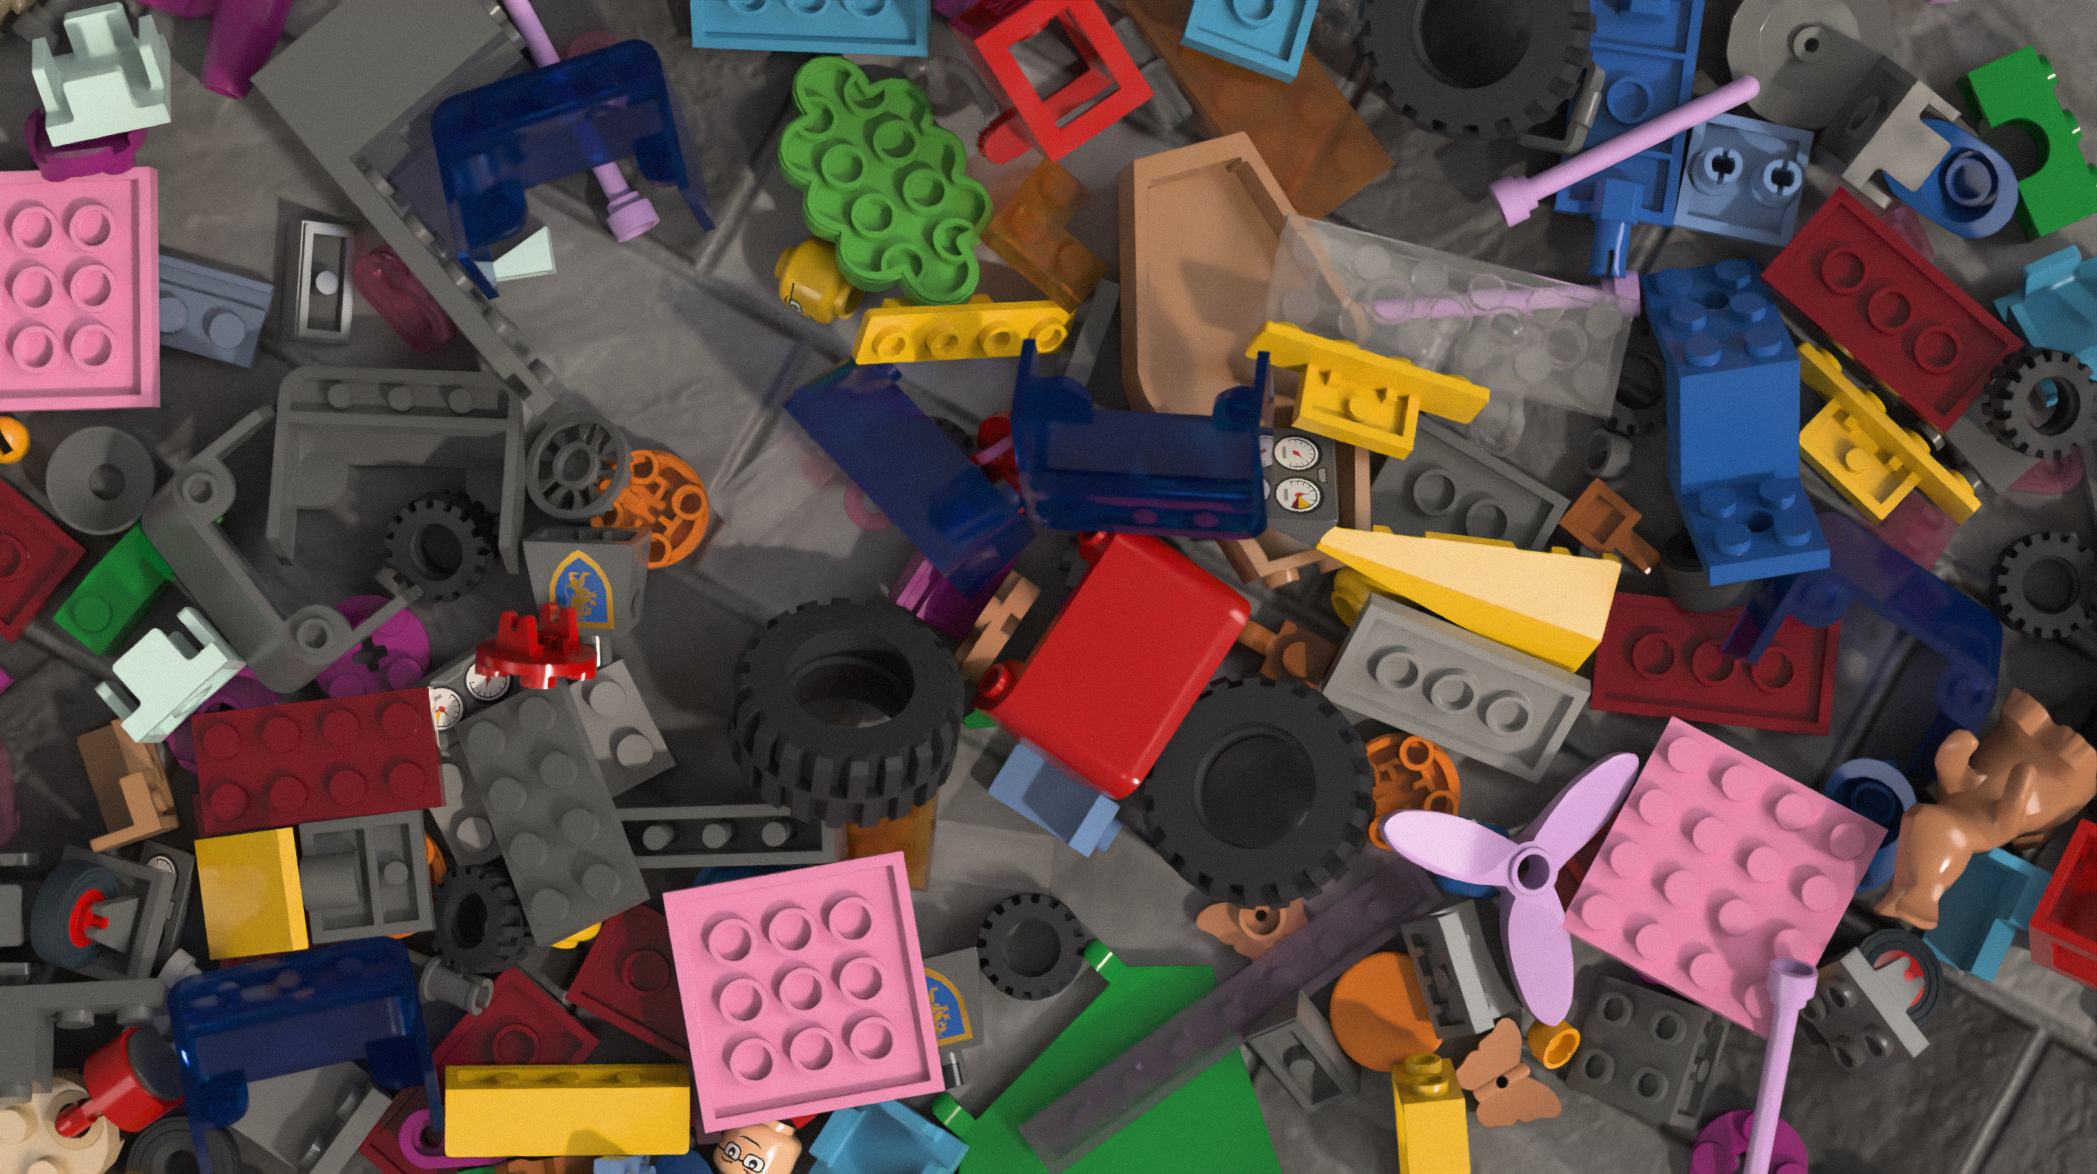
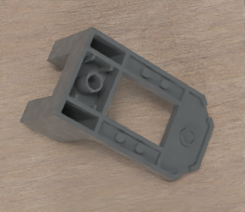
[250,0,569,425]

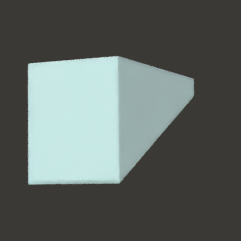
[478,226,556,284]

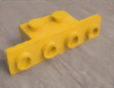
[851,294,1078,365]
[1245,321,1490,460]
[1796,341,1981,526]

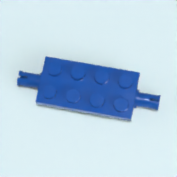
[1552,0,1705,279]

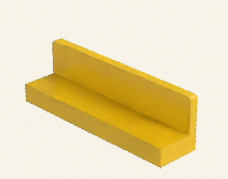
[445,1064,690,1157]

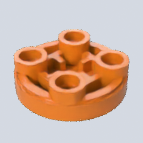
[589,450,710,570]
[1364,732,1460,851]
[1329,951,1443,1072]

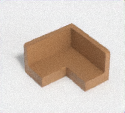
[77,718,184,853]

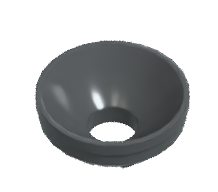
[45,426,157,535]

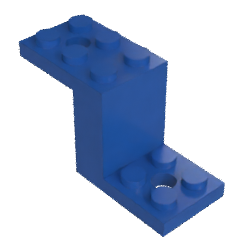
[1638,258,1830,586]

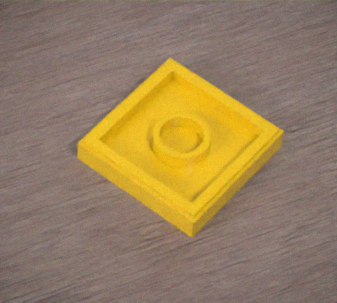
[194,827,309,960]

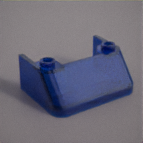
[430,39,716,300]
[1010,339,1275,540]
[780,355,1037,602]
[1719,511,2004,784]
[167,936,445,1174]

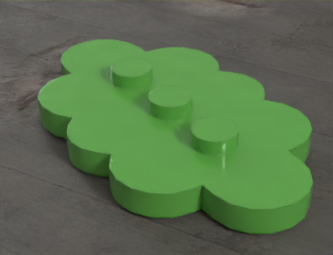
[775,54,994,306]

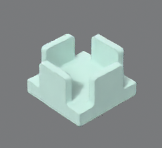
[32,2,171,147]
[95,606,247,743]

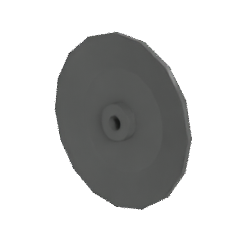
[1725,0,1897,130]

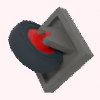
[30,843,177,981]
[1799,929,1945,1079]

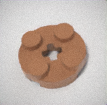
[954,570,1043,688]

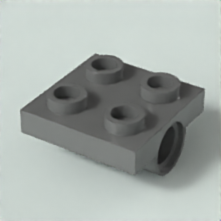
[299,809,436,944]

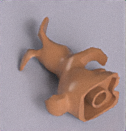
[1873,687,2097,929]

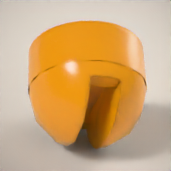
[0,416,31,465]
[1527,1020,1580,1069]

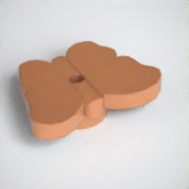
[1195,898,1307,963]
[1455,1017,1561,1128]

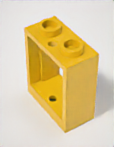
[1391,1053,1471,1174]

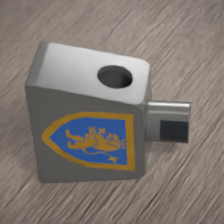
[523,525,652,667]
[922,944,985,1090]

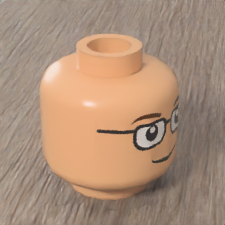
[713,1119,802,1174]

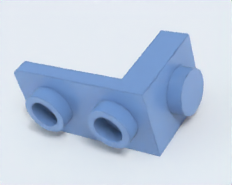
[989,744,1123,857]

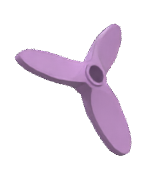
[1378,751,1639,1026]

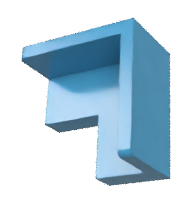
[1920,848,2053,983]

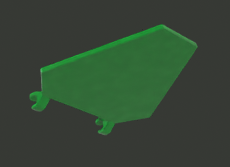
[931,938,1282,1174]

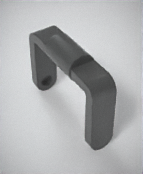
[1517,60,1606,156]

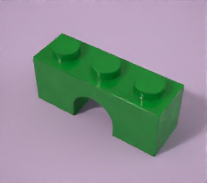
[1955,44,2097,243]

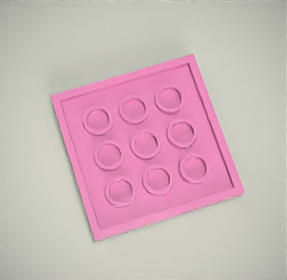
[0,167,160,412]
[1559,716,1888,1041]
[663,850,945,1133]

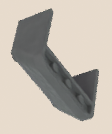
[266,366,526,574]
[142,403,424,693]

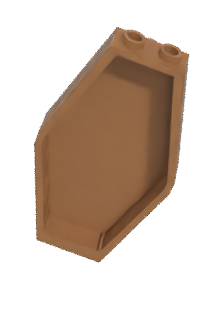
[1118,131,1371,590]

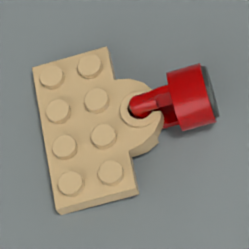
[0,1027,186,1174]

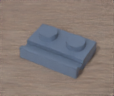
[159,254,276,370]

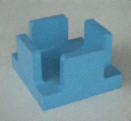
[1992,245,2097,408]
[808,1099,970,1174]

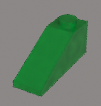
[52,515,226,658]

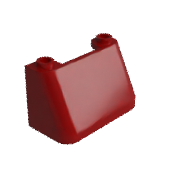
[969,506,1251,800]

